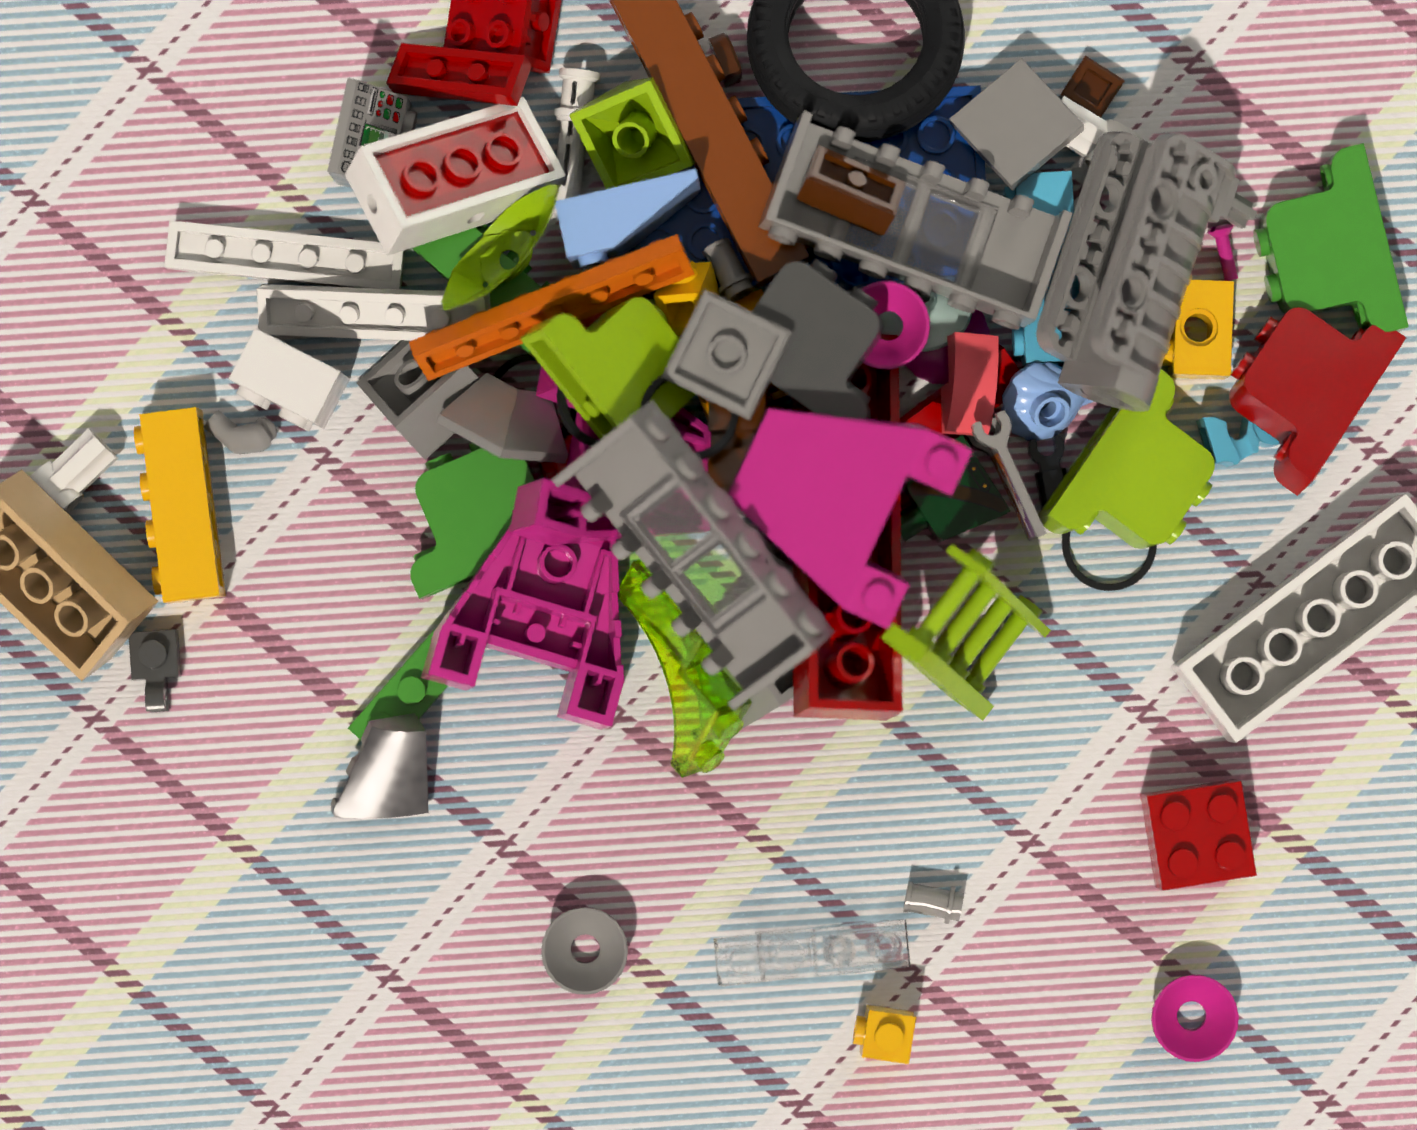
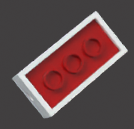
[345,97,567,256]

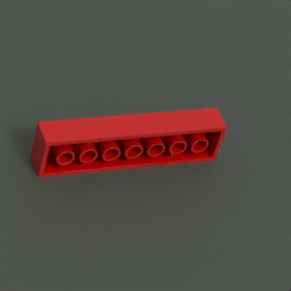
[792,334,903,721]

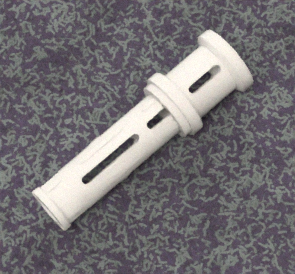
[553,68,601,212]

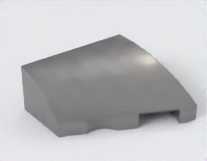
[331,713,429,818]

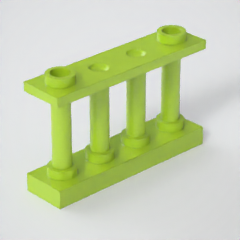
[881,544,1051,721]

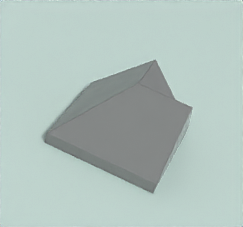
[436,373,568,463]

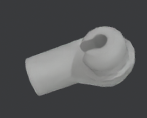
[204,410,277,454]

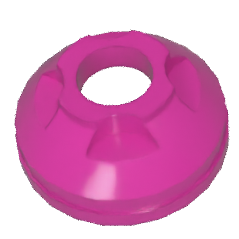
[860,281,930,369]
[1151,974,1239,1062]

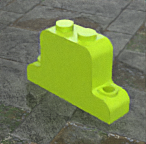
[520,297,696,440]
[1038,369,1215,549]

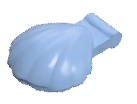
[1001,362,1094,441]

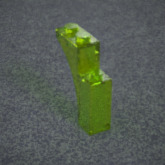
[618,559,752,778]

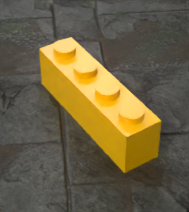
[134,407,226,604]

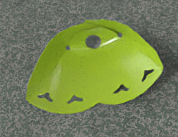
[441,184,558,310]

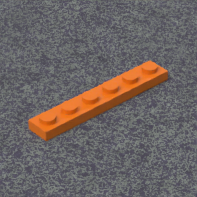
[409,234,695,381]

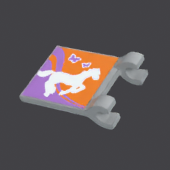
[966,411,1046,541]

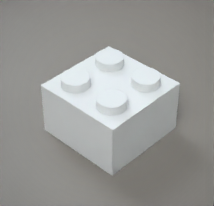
[229,328,350,432]

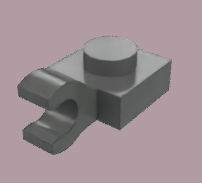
[129,629,181,713]

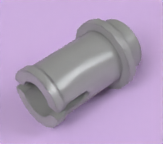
[702,238,754,302]
[903,881,964,924]

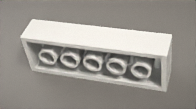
[1171,494,1417,743]

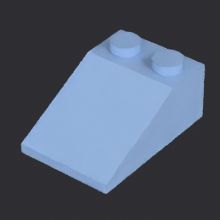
[555,169,702,272]

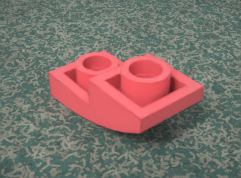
[941,332,999,436]

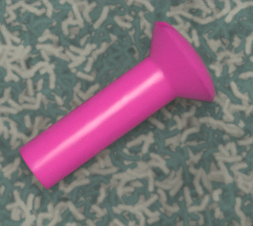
[1207,224,1238,281]

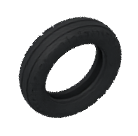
[747,0,965,142]

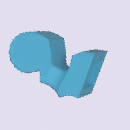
[1196,416,1280,467]

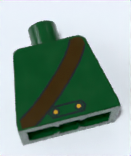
[901,435,1011,543]

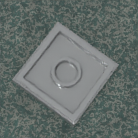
[950,58,1084,191]
[662,289,793,420]

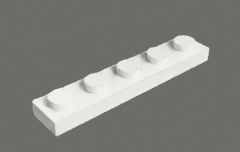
[164,220,405,289]
[256,284,490,341]

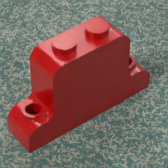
[1229,307,1406,496]

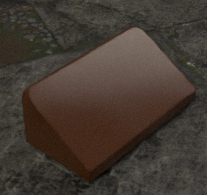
[797,145,906,236]

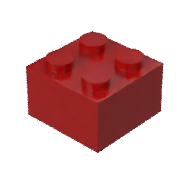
[1140,779,1257,891]

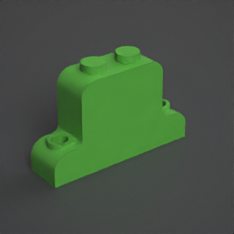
[1253,143,1409,332]
[410,443,535,599]

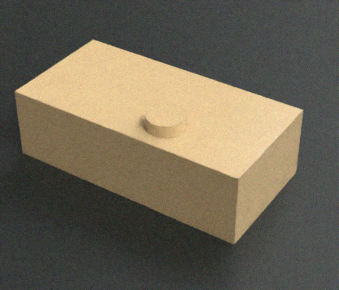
[0,470,158,681]

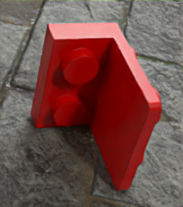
[443,0,561,73]

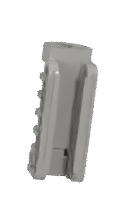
[1036,131,1257,412]

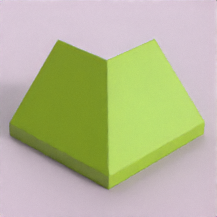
[569,77,695,189]

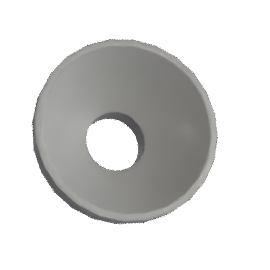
[541,907,628,995]

